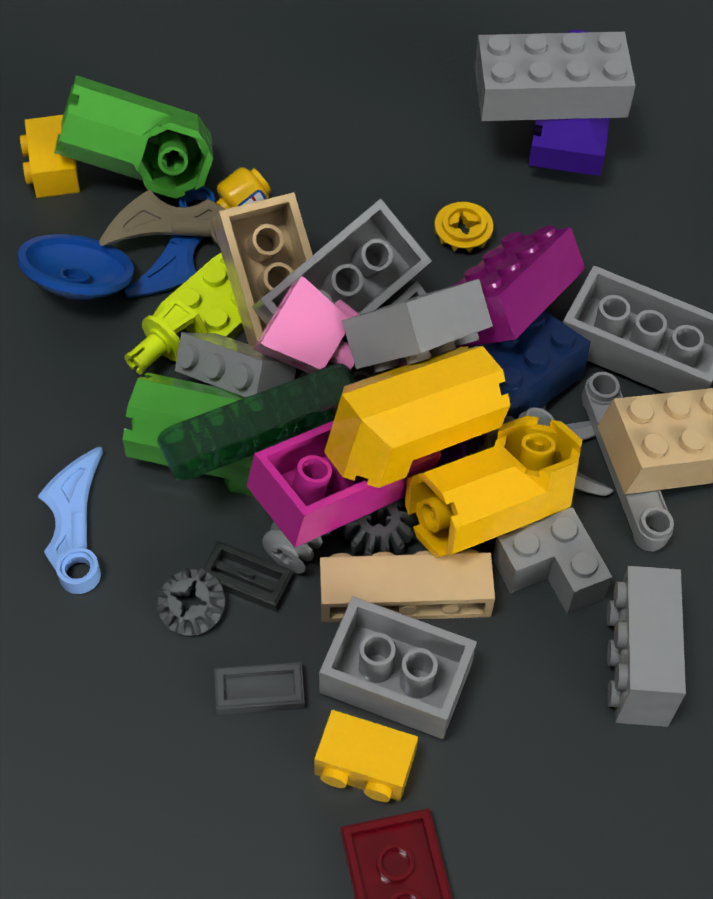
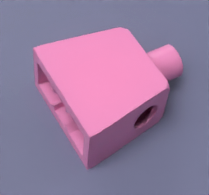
[253,276,354,375]

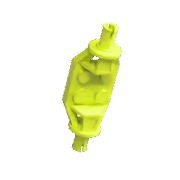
[124,253,244,375]

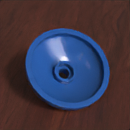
[17,234,134,300]

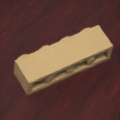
[320,549,495,622]

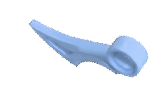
[38,447,103,594]

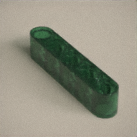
[157,364,356,480]

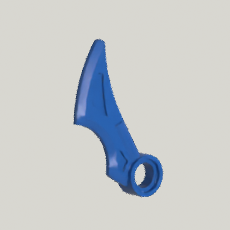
[125,186,216,298]

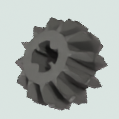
[343,499,413,556]

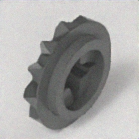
[156,568,225,636]

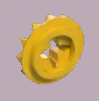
[435,202,493,253]

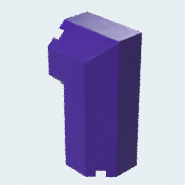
[528,29,610,176]

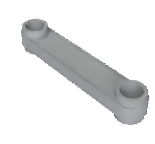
[582,372,674,552]

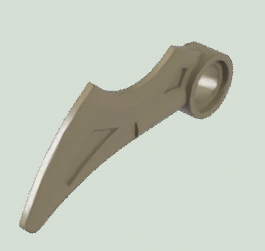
[99,189,225,248]

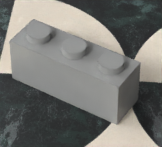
[175,332,296,401]

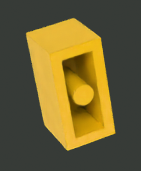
[20,115,80,198]
[314,710,418,802]

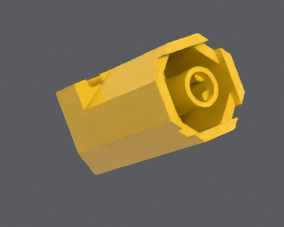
[324,346,511,488]
[405,415,583,558]

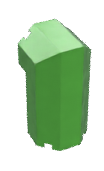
[54,75,213,199]
[122,372,299,496]

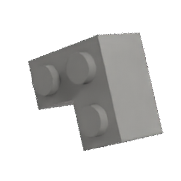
[492,507,612,614]

